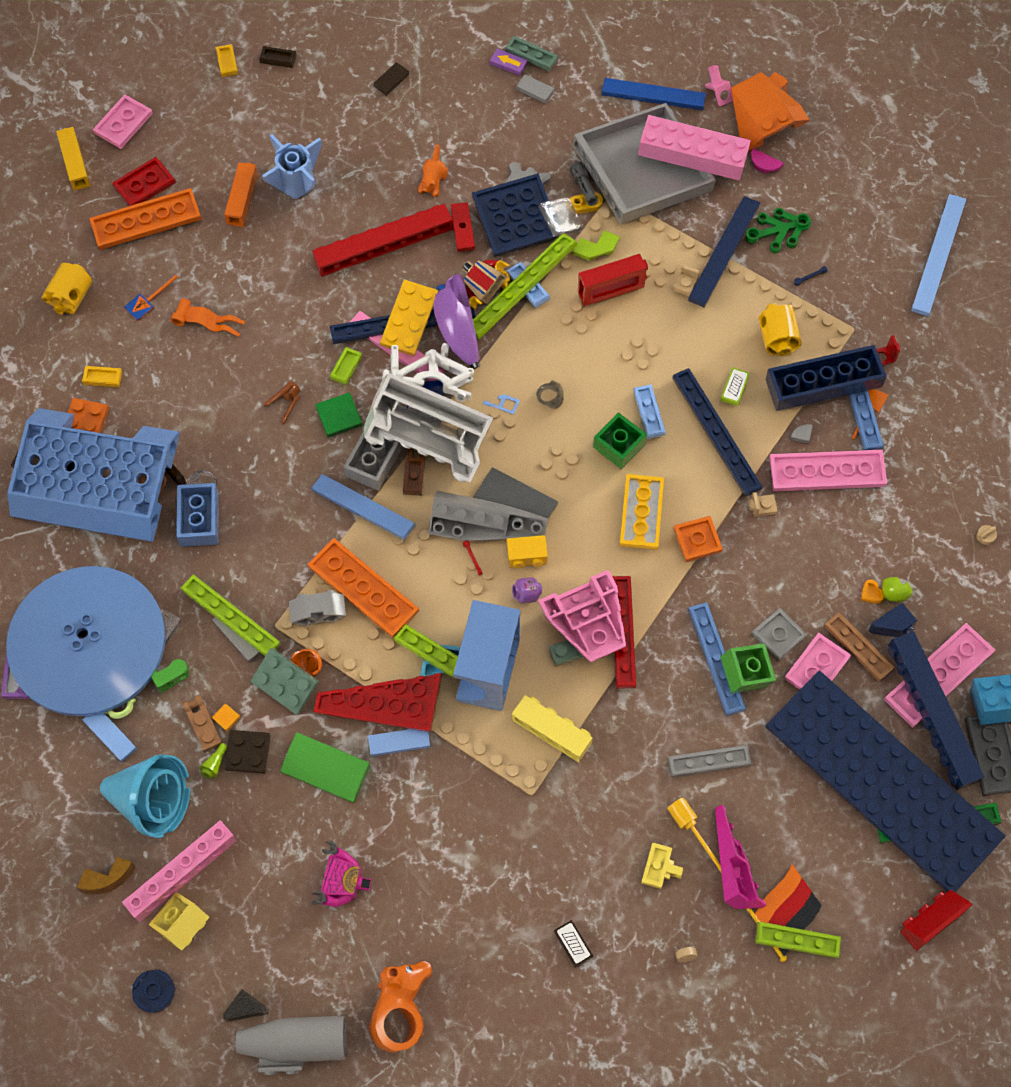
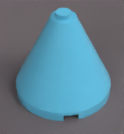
[100,754,190,838]

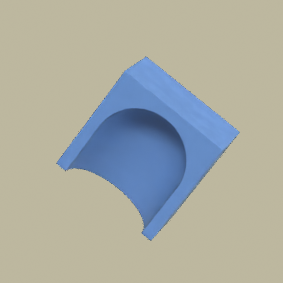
[453,600,520,711]

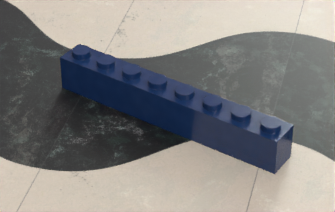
[888,631,984,790]

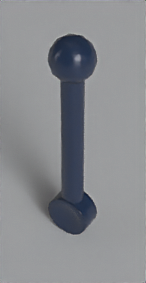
[794,266,828,286]

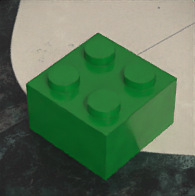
[593,412,647,470]

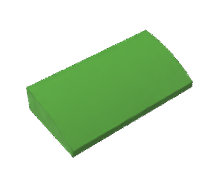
[280,732,371,803]

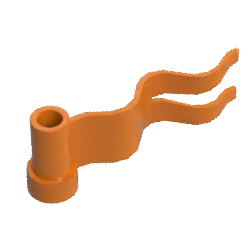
[170,298,245,337]

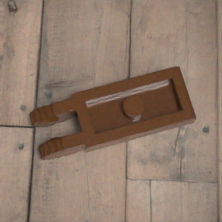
[403,447,425,496]

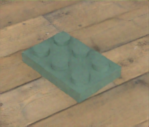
[250,648,320,715]

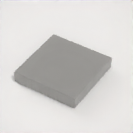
[751,608,807,662]

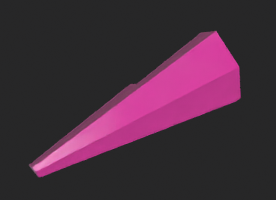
[715,804,766,909]

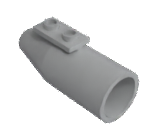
[236,1015,347,1075]

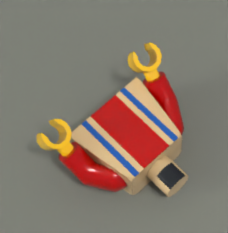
[463,260,509,310]

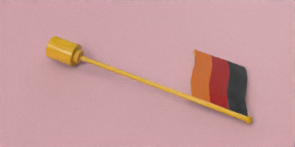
[667,797,821,962]

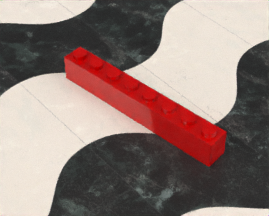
[312,203,453,277]

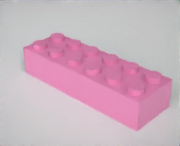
[638,115,751,181]

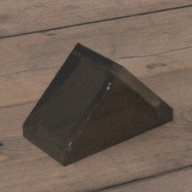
[223,989,269,1022]

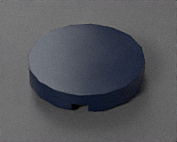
[132,970,175,1013]

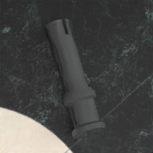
[569,161,598,206]

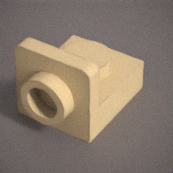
[673,265,700,297]
[749,492,778,517]

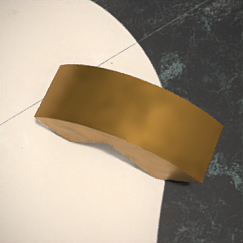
[77,857,136,894]

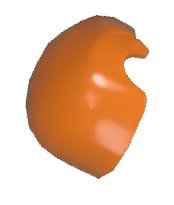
[291,648,322,677]

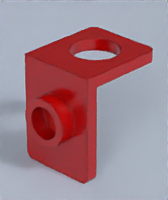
[876,335,900,365]

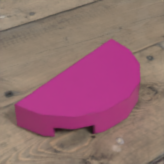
[750,148,784,173]

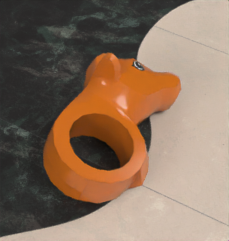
[369,961,432,1053]

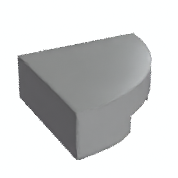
[790,424,813,444]

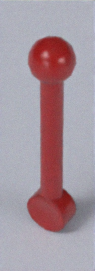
[463,540,483,576]

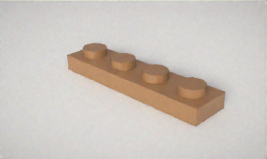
[824,612,895,682]

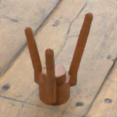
[264,381,300,424]

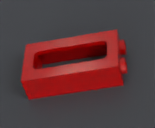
[578,254,648,307]

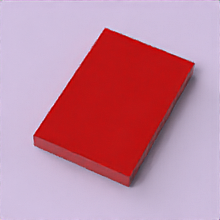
[112,157,176,206]

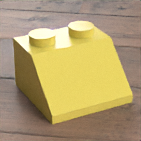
[149,892,209,951]

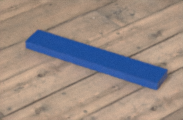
[602,78,706,110]

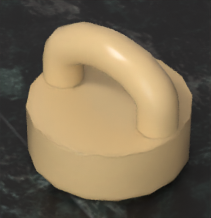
[976,525,997,545]

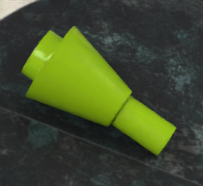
[199,743,228,779]

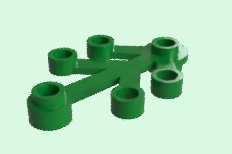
[746,208,811,253]

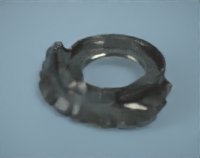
[536,380,564,409]

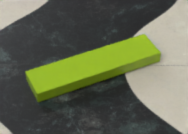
[393,624,458,679]
[755,922,841,959]

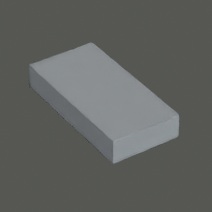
[516,74,554,104]

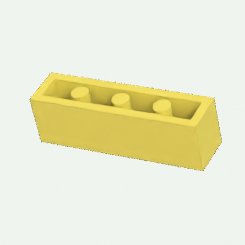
[512,695,593,763]

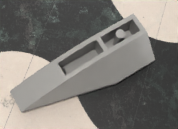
[428,491,548,541]

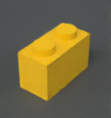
[507,535,548,569]

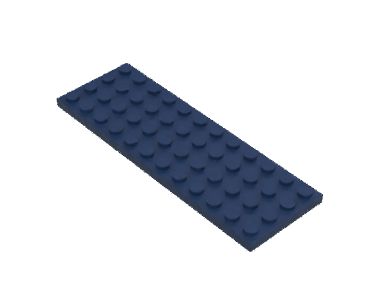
[765,670,1006,892]

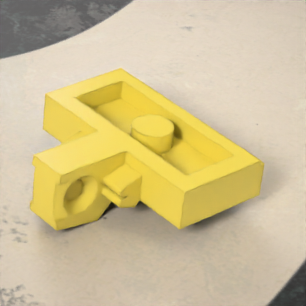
[641,843,683,889]

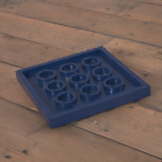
[472,173,562,257]

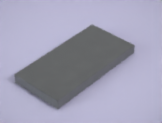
[473,467,558,519]
[965,716,1011,796]

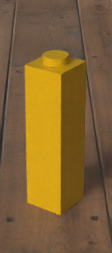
[56,127,90,191]

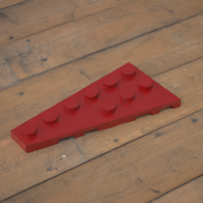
[313,673,442,732]

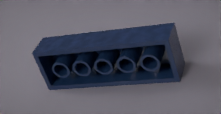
[765,345,887,411]

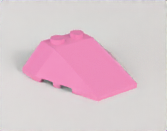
[538,570,626,663]

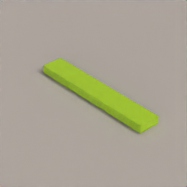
[180,574,281,656]

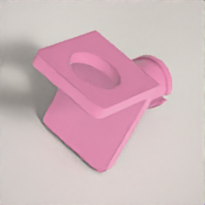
[705,65,733,106]

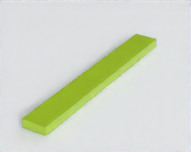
[473,233,577,339]

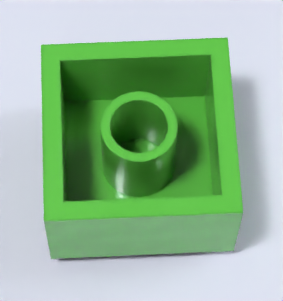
[720,643,776,694]

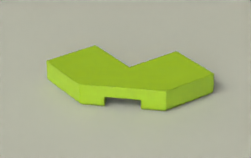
[573,230,620,261]

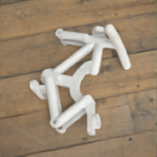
[382,343,474,405]

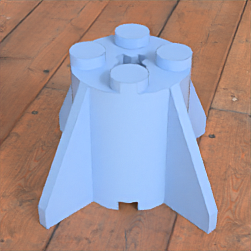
[262,134,322,199]

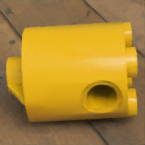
[41,263,93,315]
[758,303,802,357]

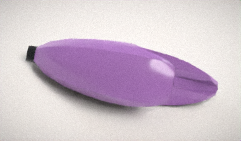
[433,273,480,370]

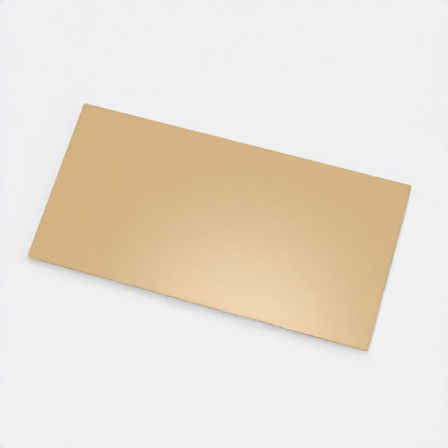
[275,201,854,796]

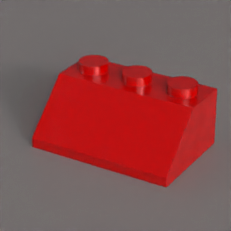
[900,890,972,952]

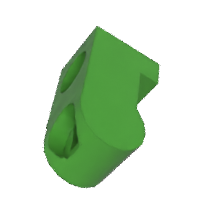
[151,659,189,693]

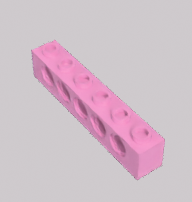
[122,820,236,923]

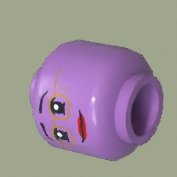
[512,577,542,604]

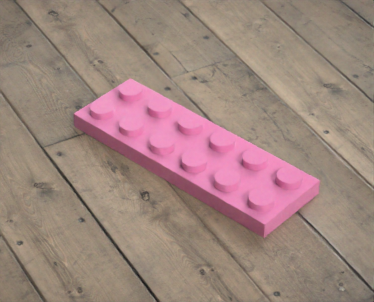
[769,450,887,491]
[884,623,995,728]

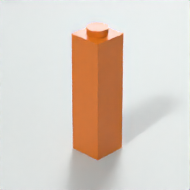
[224,162,258,227]

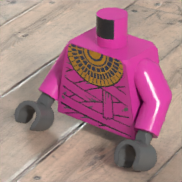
[311,841,372,908]

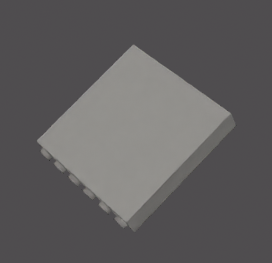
[572,103,716,224]

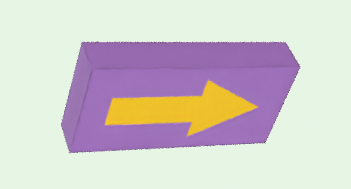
[490,48,528,76]

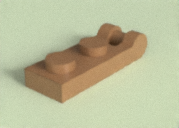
[182,695,222,753]

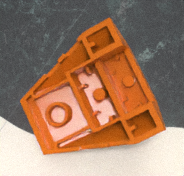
[731,72,810,153]

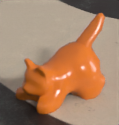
[418,144,448,197]

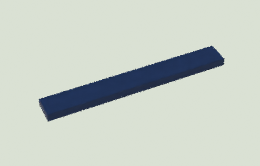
[688,196,760,308]
[330,306,476,344]
[672,368,763,497]

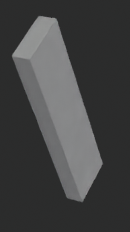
[668,745,751,778]

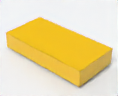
[216,44,238,77]
[82,366,122,387]

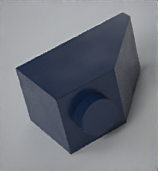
[868,603,917,637]

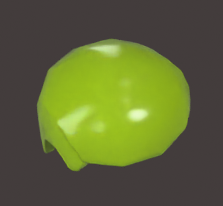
[882,577,913,602]

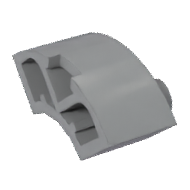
[289,590,346,626]

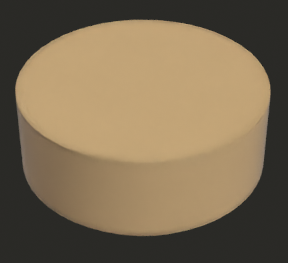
[675,947,698,962]

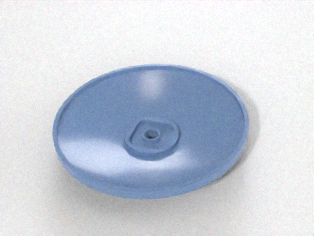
[6,566,166,716]

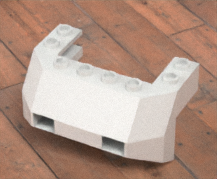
[364,373,493,483]

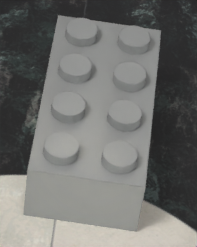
[344,431,403,491]

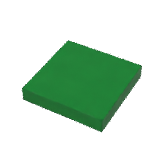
[315,392,363,437]

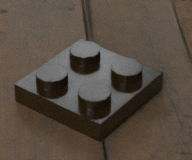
[224,730,271,774]

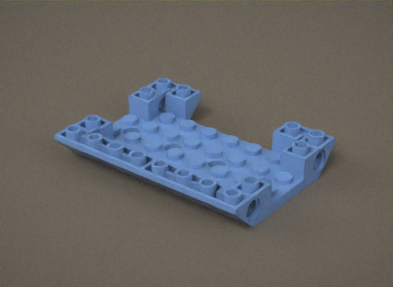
[7,408,180,542]

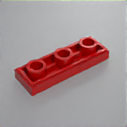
[451,202,475,252]

